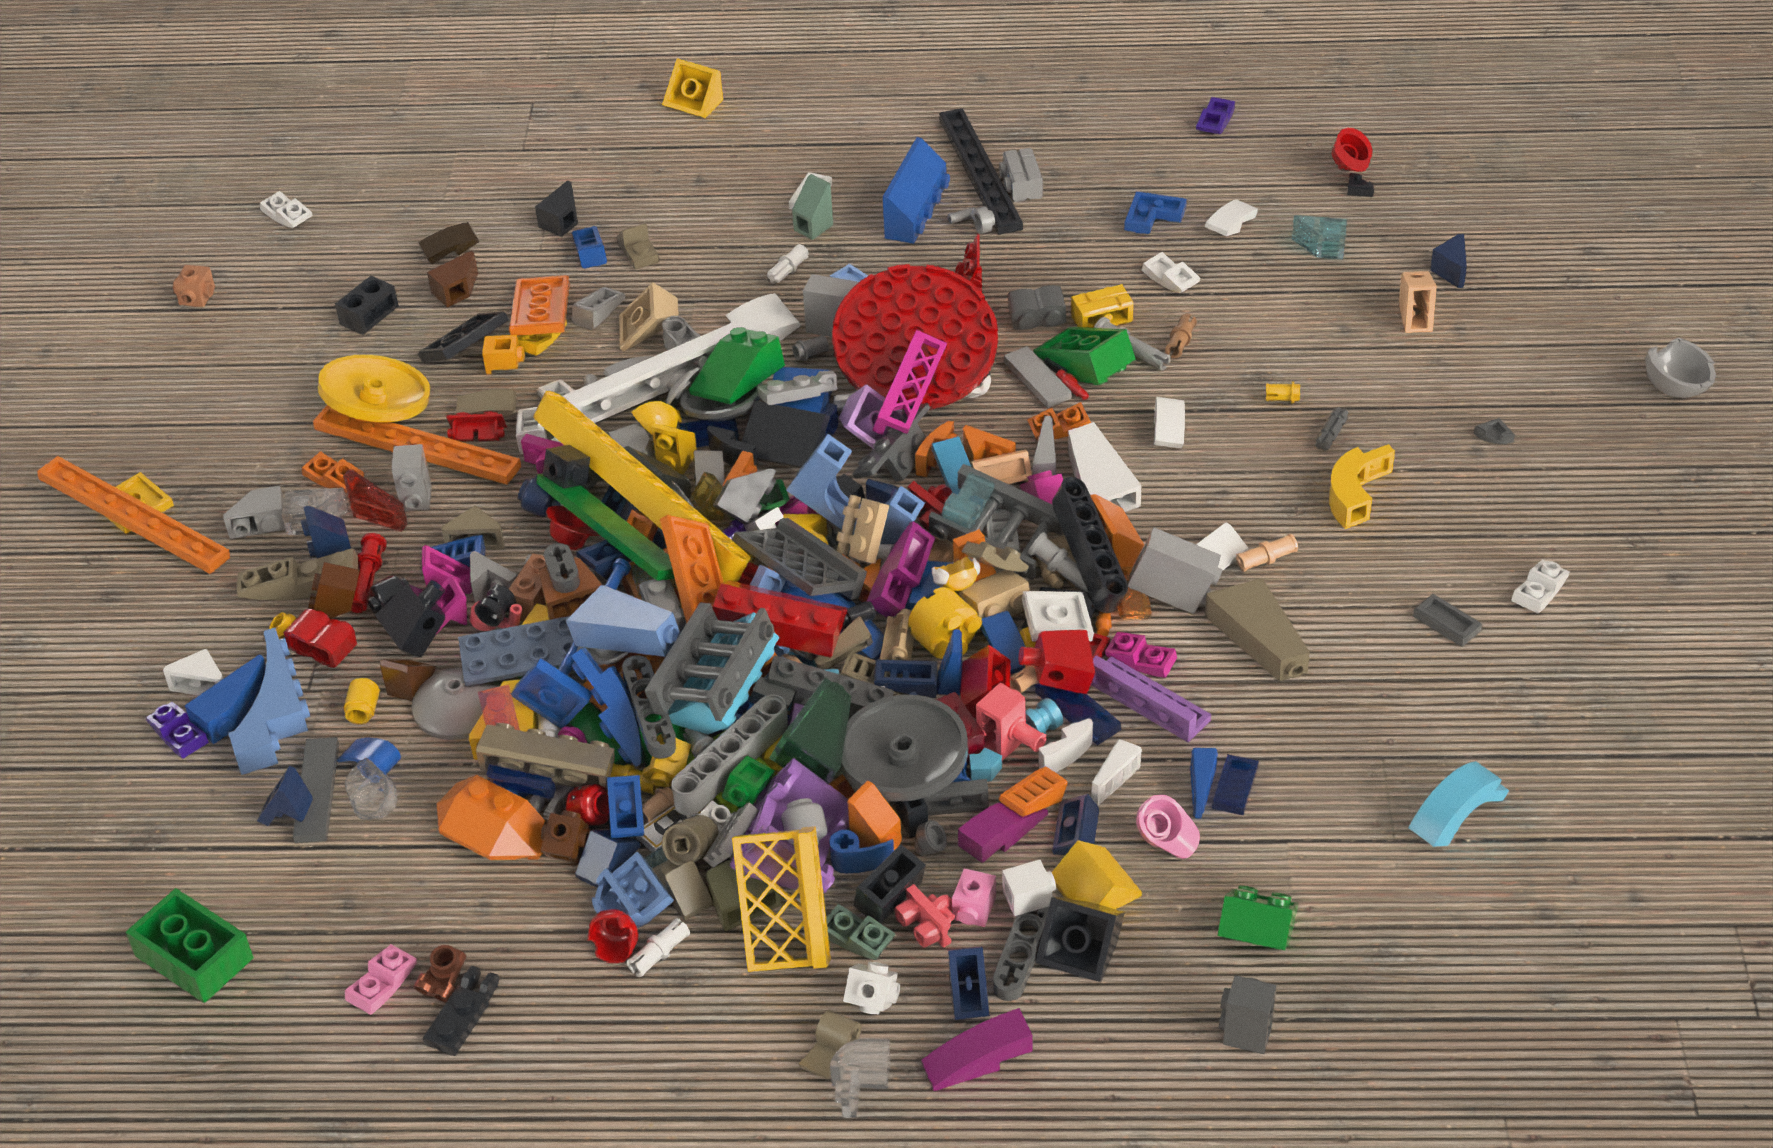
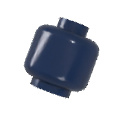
[517,476,561,518]

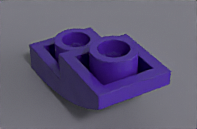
[146,702,209,759]

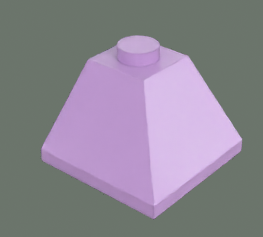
[839,384,903,449]

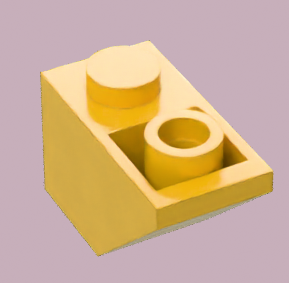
[651,423,697,475]

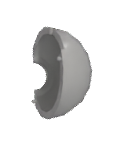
[1645,338,1716,399]

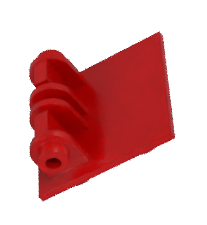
[955,234,982,292]

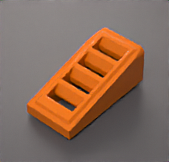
[999,766,1068,817]

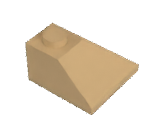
[619,282,679,352]

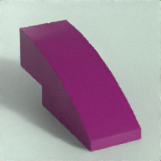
[867,521,935,618]
[958,799,1048,863]
[921,1008,1033,1091]

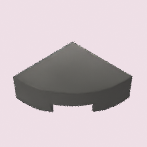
[1474,418,1515,444]

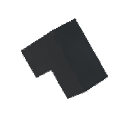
[895,798,928,838]

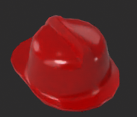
[1331,127,1373,172]
[546,506,600,550]

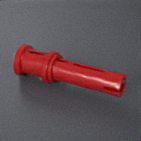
[351,533,387,613]

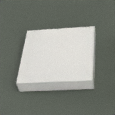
[1022,591,1094,641]

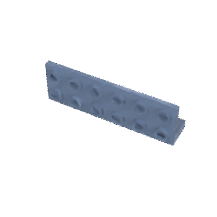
[458,616,573,686]

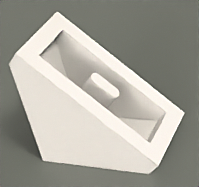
[163,649,223,696]

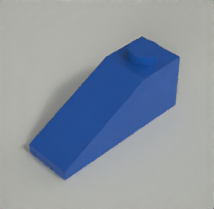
[185,654,266,744]

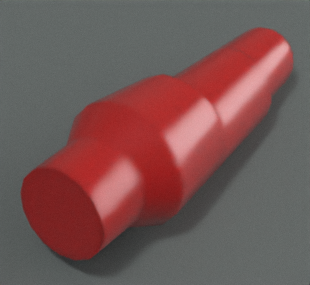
[1056,369,1089,400]

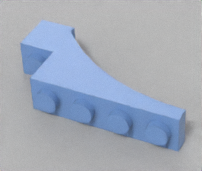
[228,628,311,775]

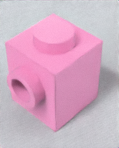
[952,868,996,927]

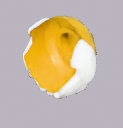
[932,557,981,592]

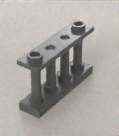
[929,464,1063,580]
[645,603,775,721]

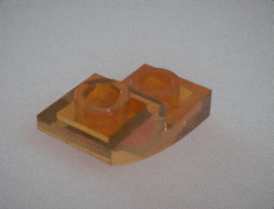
[1118,567,1152,620]

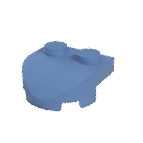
[592,852,674,928]

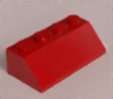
[712,580,847,658]

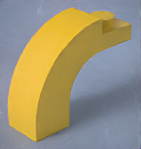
[1329,444,1395,529]

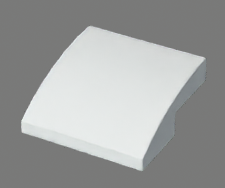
[726,293,801,341]

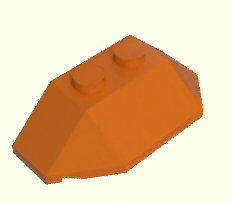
[437,775,546,860]

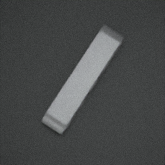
[671,694,788,816]

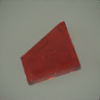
[343,469,408,532]

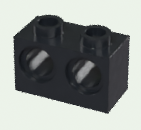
[335,276,399,335]

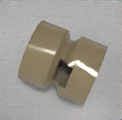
[662,815,719,866]

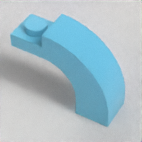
[1408,761,1509,847]

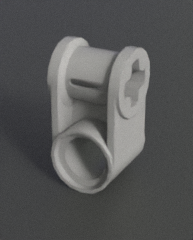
[662,316,701,350]

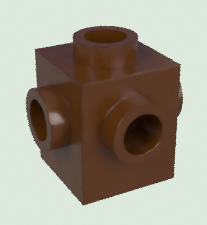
[540,810,590,864]

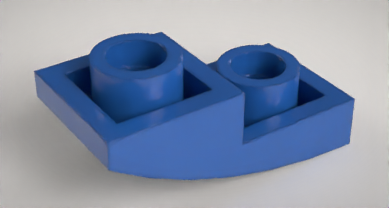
[980,611,1025,674]

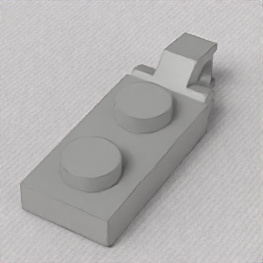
[757,371,837,405]

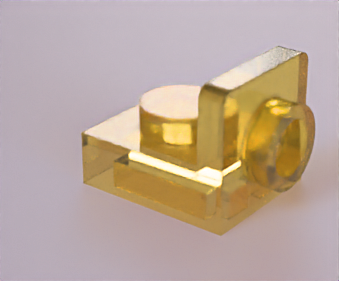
[688,472,725,521]

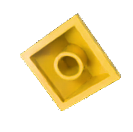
[662,58,723,118]
[1052,840,1142,909]

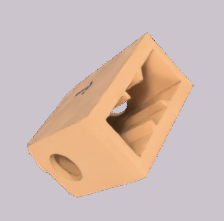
[1399,271,1437,333]

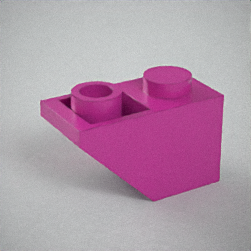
[1020,470,1063,504]

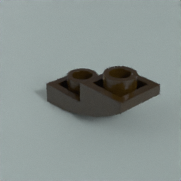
[418,222,480,265]

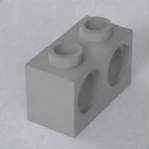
[391,444,432,512]

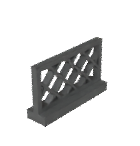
[732,518,867,600]

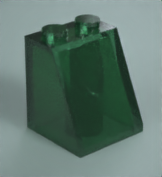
[769,677,852,784]

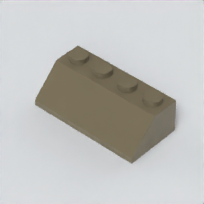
[476,723,615,788]

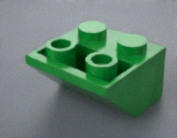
[1217,885,1299,951]

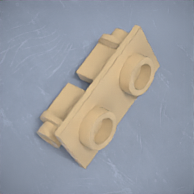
[879,609,914,661]

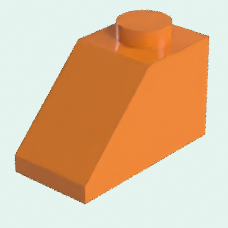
[847,780,902,850]

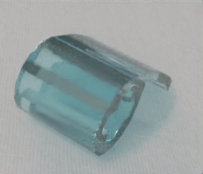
[942,472,995,529]

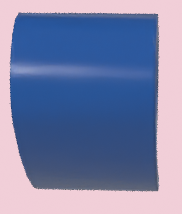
[337,737,401,782]
[829,830,894,874]

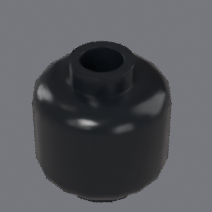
[367,575,409,615]

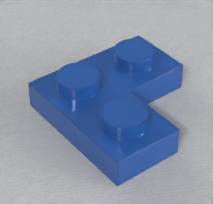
[1124,191,1187,234]

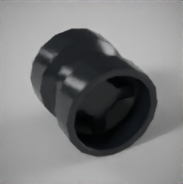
[475,584,517,627]

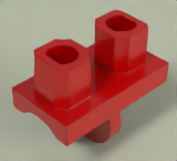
[907,481,953,533]

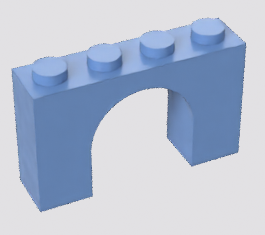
[786,434,925,544]

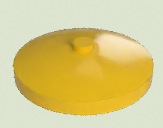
[318,355,430,422]

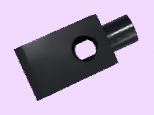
[375,580,445,658]

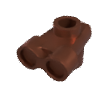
[413,945,467,1003]

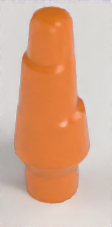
[1095,611,1112,637]

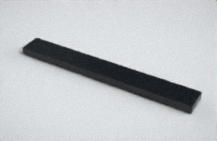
[939,108,1023,235]

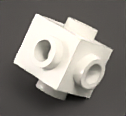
[843,962,900,1014]

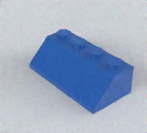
[883,137,950,244]

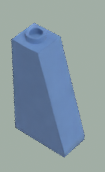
[566,585,680,657]

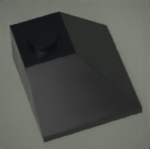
[1035,897,1125,982]

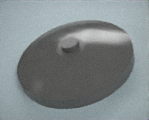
[838,695,968,801]

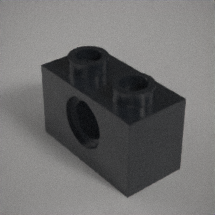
[853,844,926,924]

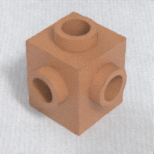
[173,265,215,307]

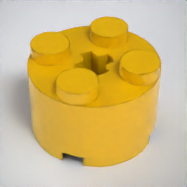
[908,587,982,659]

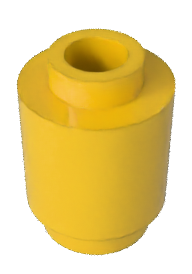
[343,678,380,725]

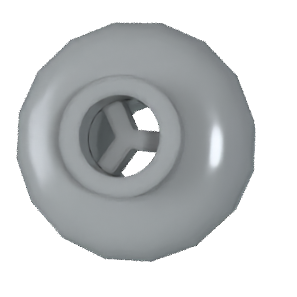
[781,798,827,846]

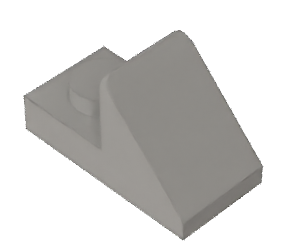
[470,551,518,603]

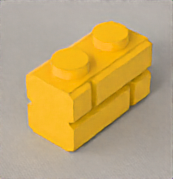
[1071,284,1133,328]

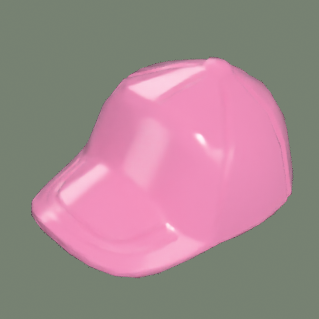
[1136,795,1200,859]

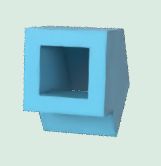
[969,748,1002,782]

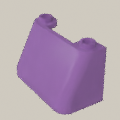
[730,758,849,893]

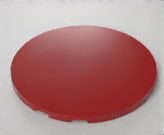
[832,264,998,410]

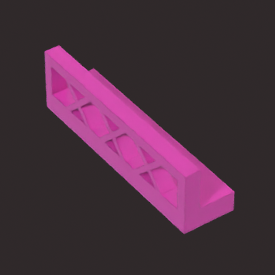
[872,330,947,435]

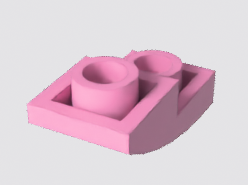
[345,944,417,1015]

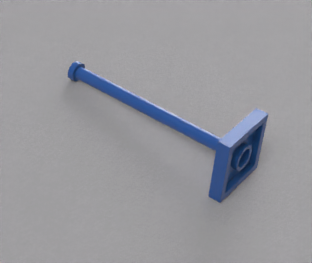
[510,558,631,729]

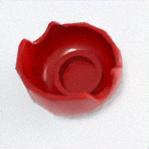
[587,909,639,964]

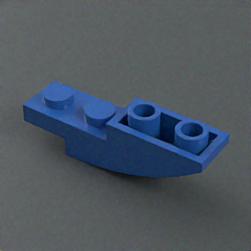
[571,648,644,767]

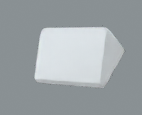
[1196,522,1249,571]

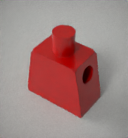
[1018,630,1095,694]

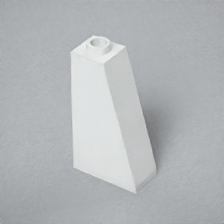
[1068,422,1141,512]

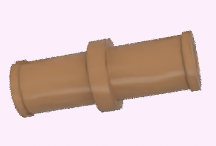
[1165,313,1197,359]

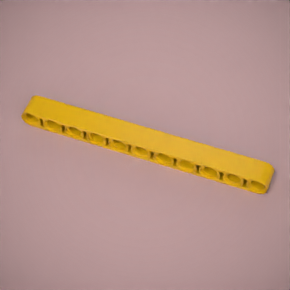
[533,391,750,582]

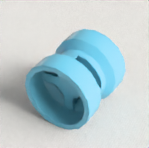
[1025,698,1063,734]

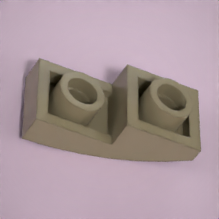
[456,390,517,418]
[962,541,1029,572]

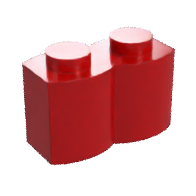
[283,609,357,668]

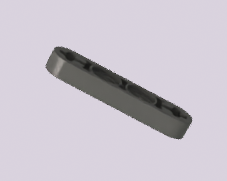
[622,655,676,759]
[993,896,1053,1001]

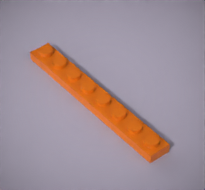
[313,405,521,485]
[37,456,230,574]

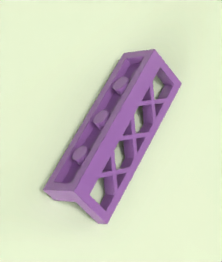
[1091,655,1211,742]

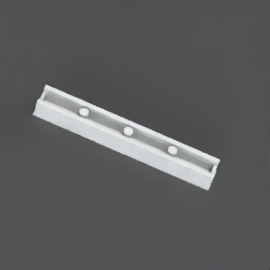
[563,321,742,423]

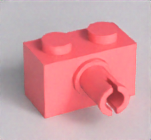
[976,682,1047,761]

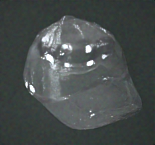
[345,758,398,820]

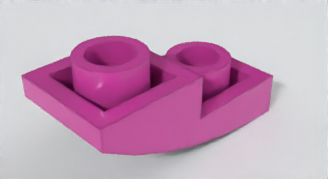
[1105,632,1177,678]

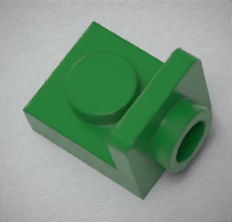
[722,755,775,808]

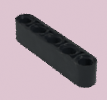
[1052,477,1128,613]

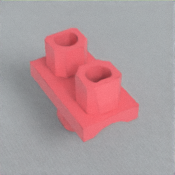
[895,884,955,948]

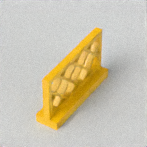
[732,826,831,972]

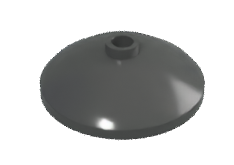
[681,382,763,422]

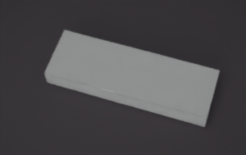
[1004,346,1071,408]

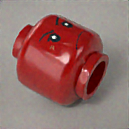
[566,784,609,827]

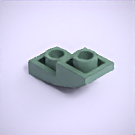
[826,904,896,960]

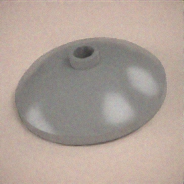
[412,667,501,740]

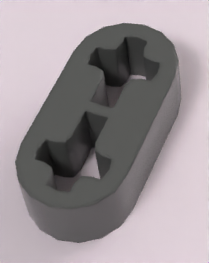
[544,543,580,593]

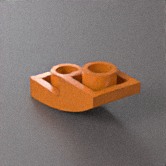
[1027,402,1091,441]
[915,421,958,477]
[302,451,364,493]

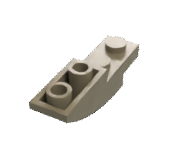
[237,548,358,601]

